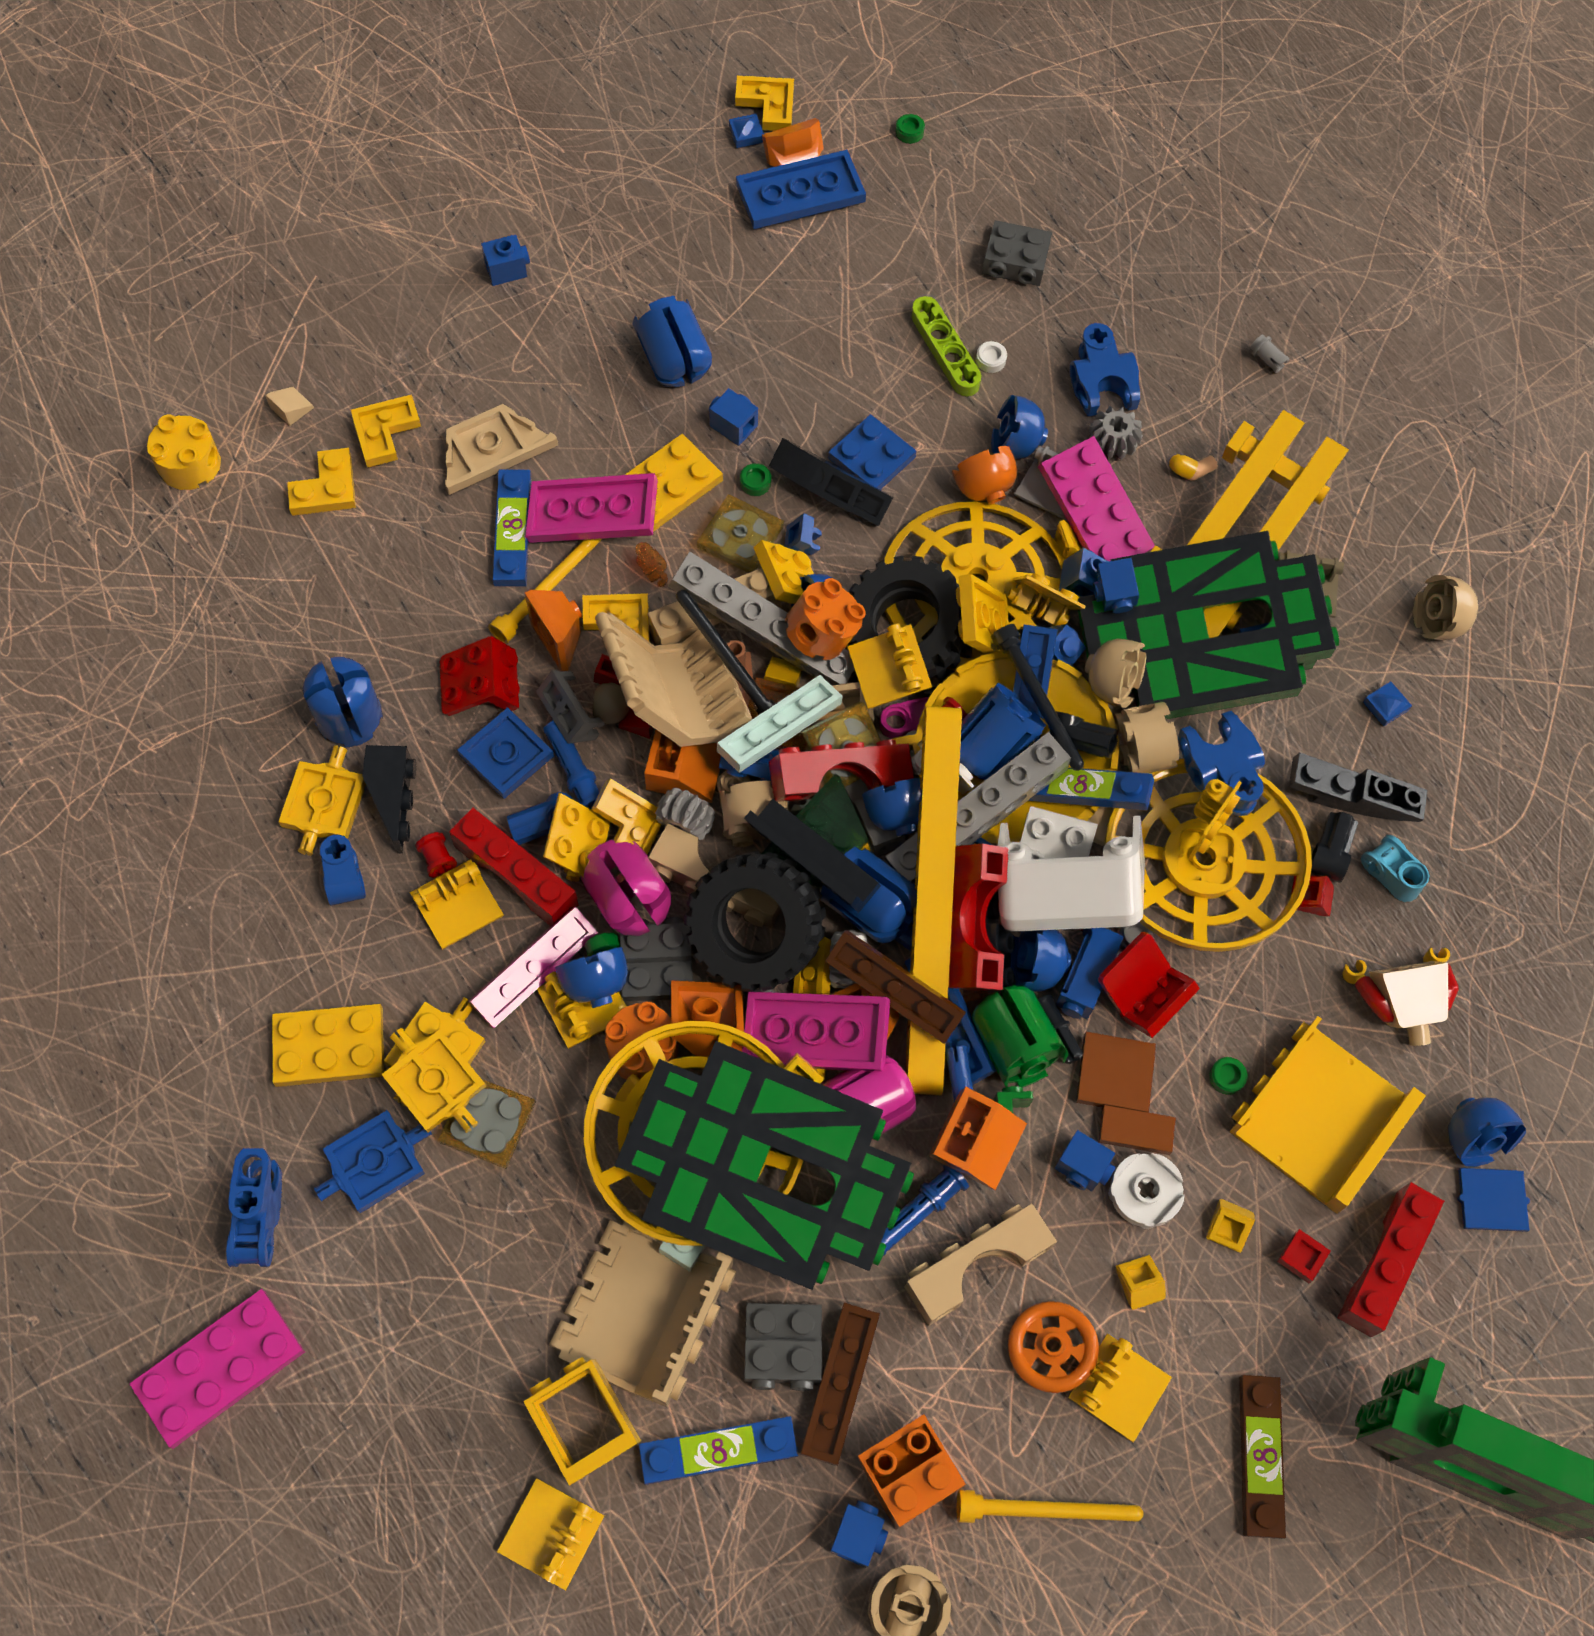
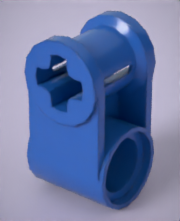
[320,835,366,906]

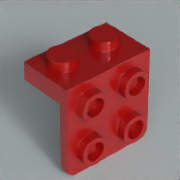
[439,636,520,716]
[1098,932,1200,1038]

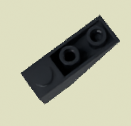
[362,745,417,854]

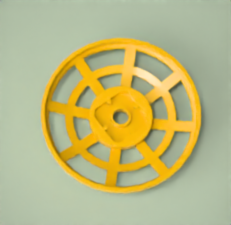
[884,501,1070,671]
[1104,758,1312,952]
[584,1021,803,1246]

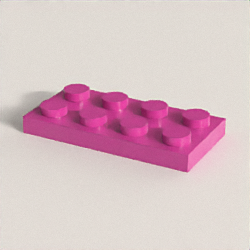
[1038,436,1155,562]
[525,473,658,543]
[742,992,890,1071]
[129,1289,305,1449]

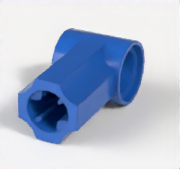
[507,792,574,845]

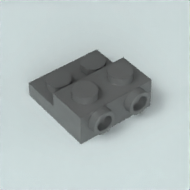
[982,220,1052,286]
[620,917,693,1001]
[744,1303,822,1391]

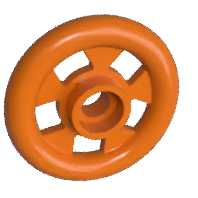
[1008,1301,1099,1393]

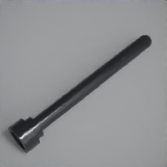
[676,589,777,715]
[991,624,1084,771]

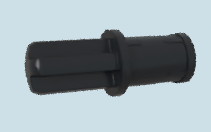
[1038,994,1083,1064]

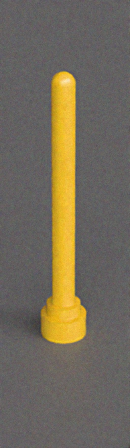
[488,539,602,644]
[956,1490,1144,1523]

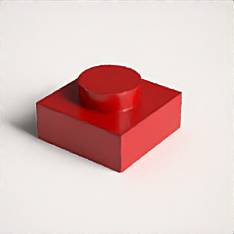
[1277,1229,1331,1284]

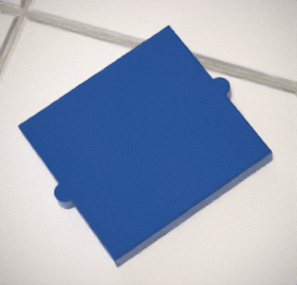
[1457,1168,1530,1232]

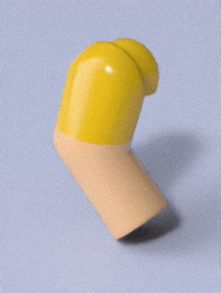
[1169,454,1218,481]

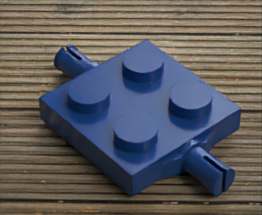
[314,1110,432,1213]

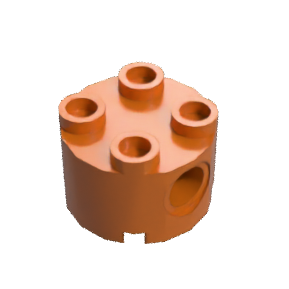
[785,578,866,660]
[605,1002,679,1080]

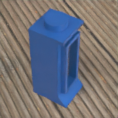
[1056,928,1124,1020]

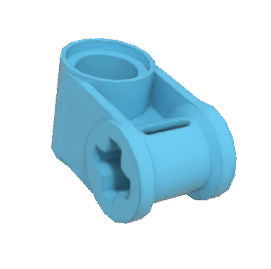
[1361,835,1430,902]

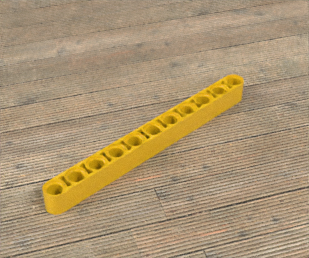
[905,706,962,1096]

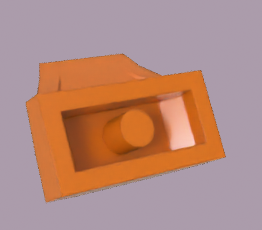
[762,118,824,167]

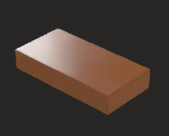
[1098,1105,1176,1155]

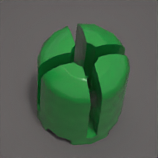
[972,985,1068,1088]

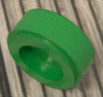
[895,114,925,144]
[740,463,771,496]
[584,933,621,957]
[1209,1057,1247,1095]

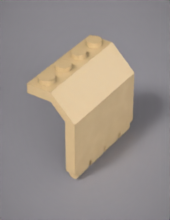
[595,612,752,747]
[549,1220,737,1407]

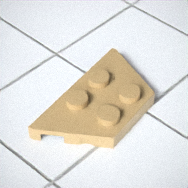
[445,404,558,495]

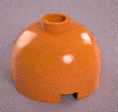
[952,446,1017,505]

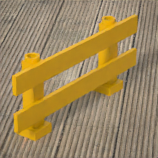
[1151,410,1349,638]

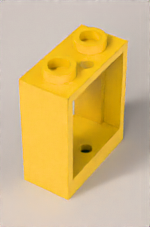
[523,1357,641,1486]

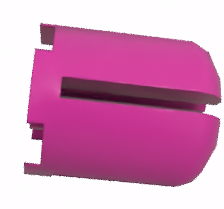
[581,840,671,936]
[822,1055,916,1140]

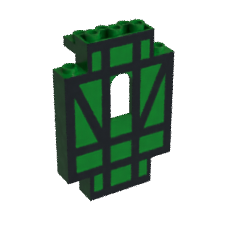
[1077,531,1339,719]
[614,1041,914,1290]
[1355,1357,1594,1543]

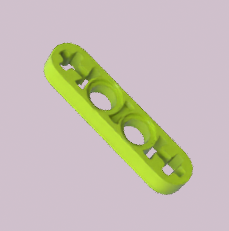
[911,296,982,397]

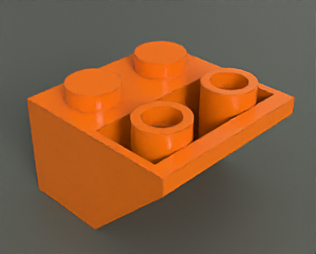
[644,730,721,803]
[928,1087,1027,1190]
[857,1414,966,1530]

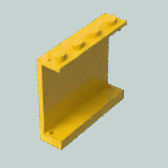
[1229,1016,1426,1214]

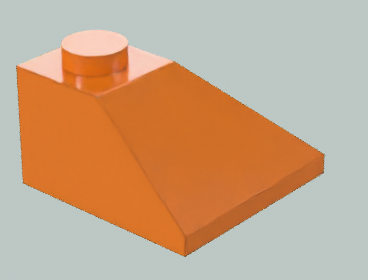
[525,590,582,671]
[671,980,744,1057]

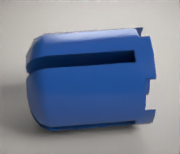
[632,296,712,388]
[302,657,383,747]
[960,683,1046,780]
[821,847,917,943]

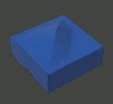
[729,113,764,148]
[1363,681,1412,726]

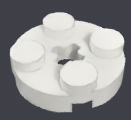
[1108,1153,1184,1229]

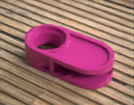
[880,697,929,739]

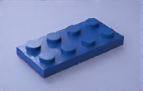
[736,150,866,229]

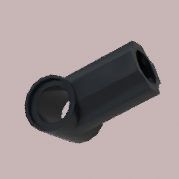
[1049,711,1118,759]
[1311,812,1358,883]

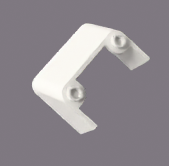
[998,816,1145,931]

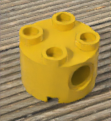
[147,414,221,490]

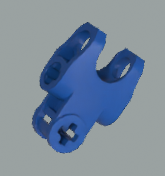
[1070,323,1140,416]
[1177,711,1265,816]
[226,1148,282,1267]

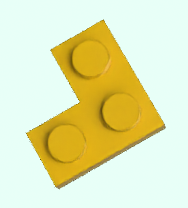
[735,75,794,131]
[351,394,421,468]
[287,448,356,516]
[753,540,814,604]
[582,593,649,641]
[591,778,662,854]

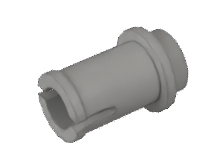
[1250,334,1290,373]

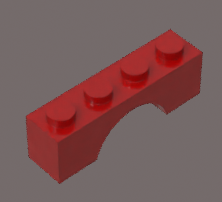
[769,739,914,802]
[449,807,579,927]
[948,843,1008,990]
[1337,1182,1445,1337]

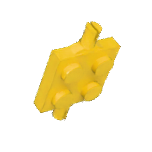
[278,745,366,856]
[384,997,486,1107]
[381,1028,486,1133]

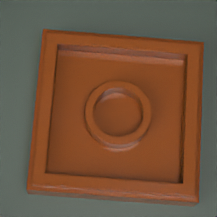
[1076,1031,1156,1113]

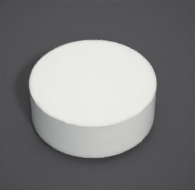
[976,341,1007,373]

